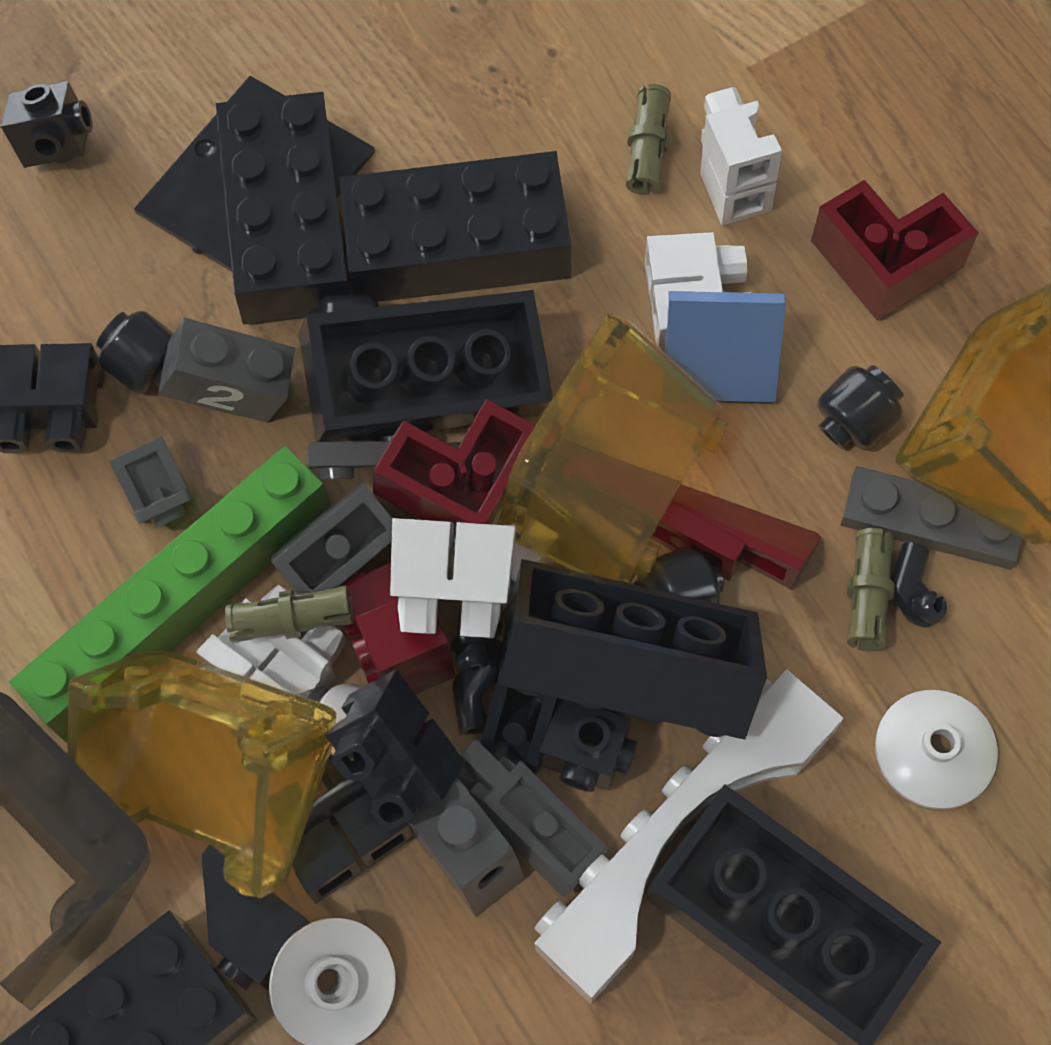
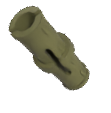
[626,84,671,195]
[847,528,895,651]
[225,585,354,644]

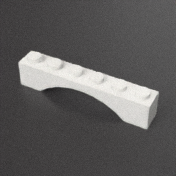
[534,669,843,1004]

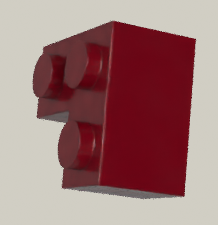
[811,179,979,320]
[373,399,540,538]
[340,562,456,694]

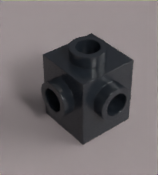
[0,81,93,168]
[539,698,638,792]

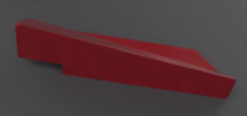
[539,442,821,590]

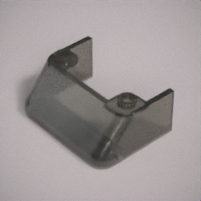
[0,692,151,1011]

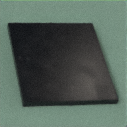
[134,76,375,272]

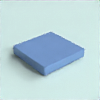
[663,291,786,403]

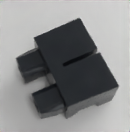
[0,343,105,453]
[325,669,466,830]
[264,753,414,904]

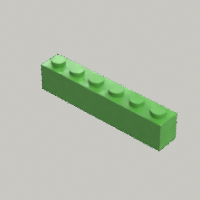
[8,445,331,742]

